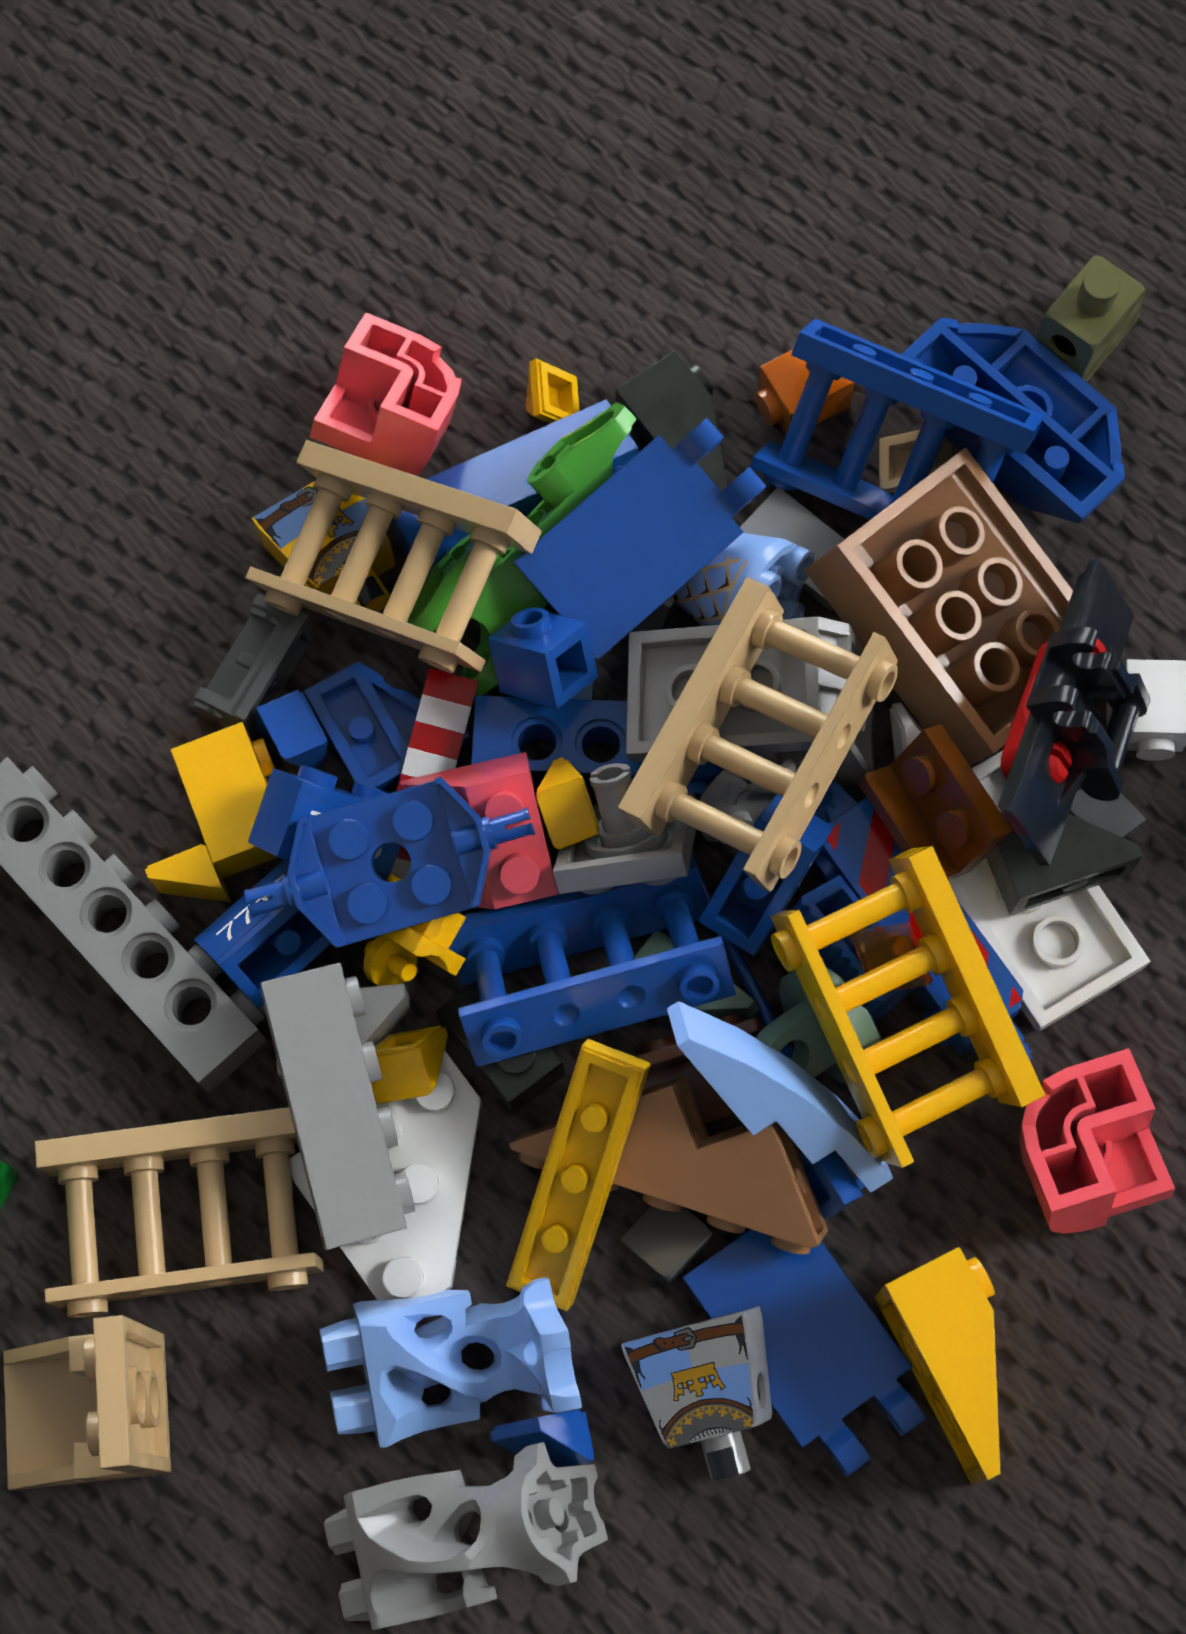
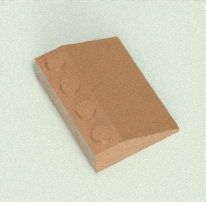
[804,447,1073,766]

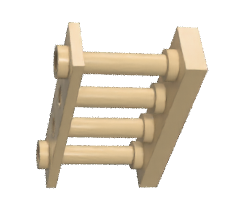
[245,440,542,673]
[618,577,898,893]
[35,1107,324,1318]

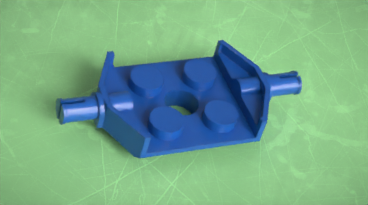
[244,777,535,948]

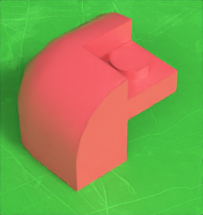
[310,313,462,476]
[1019,1048,1175,1234]

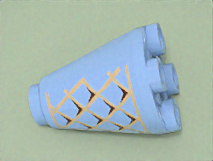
[672,533,815,626]

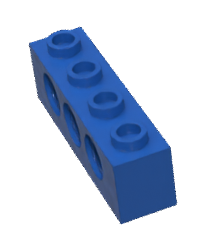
[471,696,725,800]

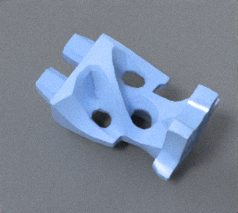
[319,1277,582,1447]

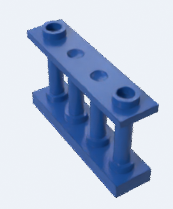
[750,318,1045,520]
[449,852,736,1067]

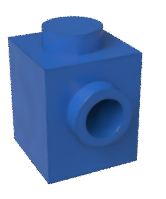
[488,607,598,709]

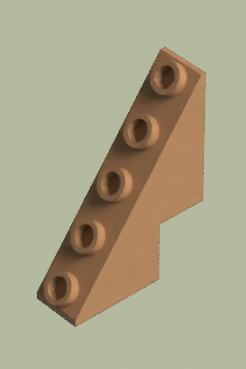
[509,1074,828,1255]

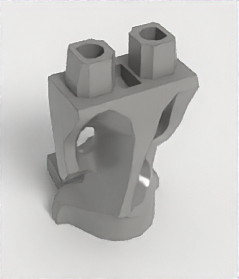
[324,1442,608,1630]

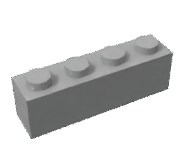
[260,963,415,1250]

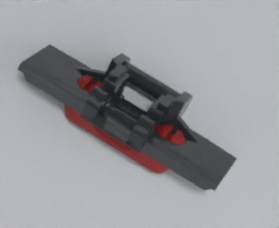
[998,558,1151,866]

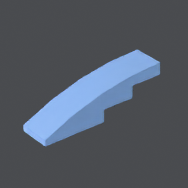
[667,1001,893,1193]

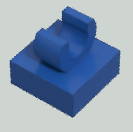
[799,1150,865,1221]

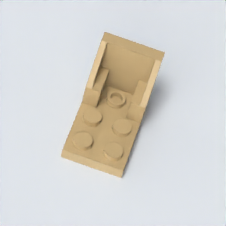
[3,1315,171,1490]

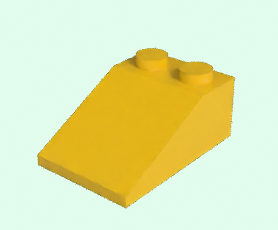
[874,1247,1001,1484]

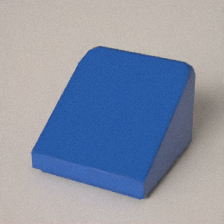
[490,1409,594,1467]

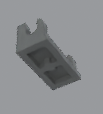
[193,594,316,739]

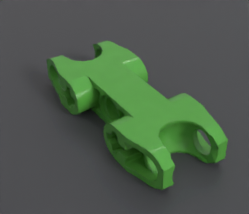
[407,402,636,699]

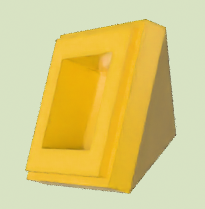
[526,358,580,424]

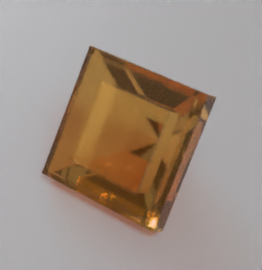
[850,923,933,991]

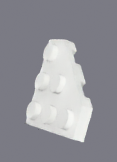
[290,1051,482,1300]

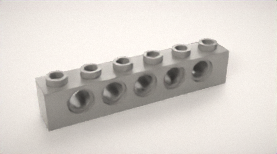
[0,757,267,1093]

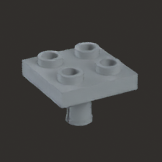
[553,763,696,895]

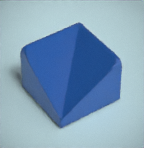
[256,690,328,769]

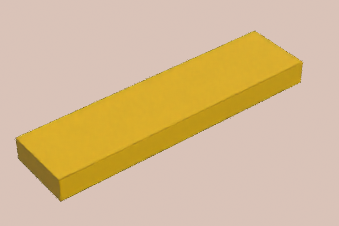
[506,1039,651,1311]

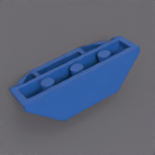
[901,318,1125,524]

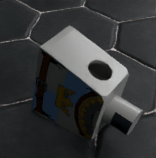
[621,1306,772,1481]

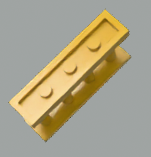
[770,846,1045,1168]

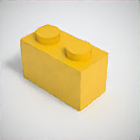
[171,722,277,878]

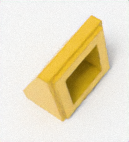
[536,757,600,849]
[145,844,231,902]
[371,1026,448,1103]

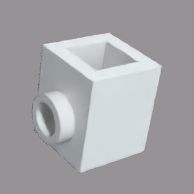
[1106,659,1186,761]

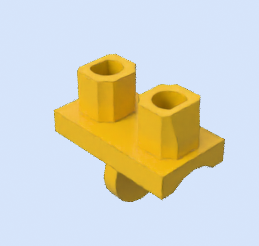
[363,873,467,986]

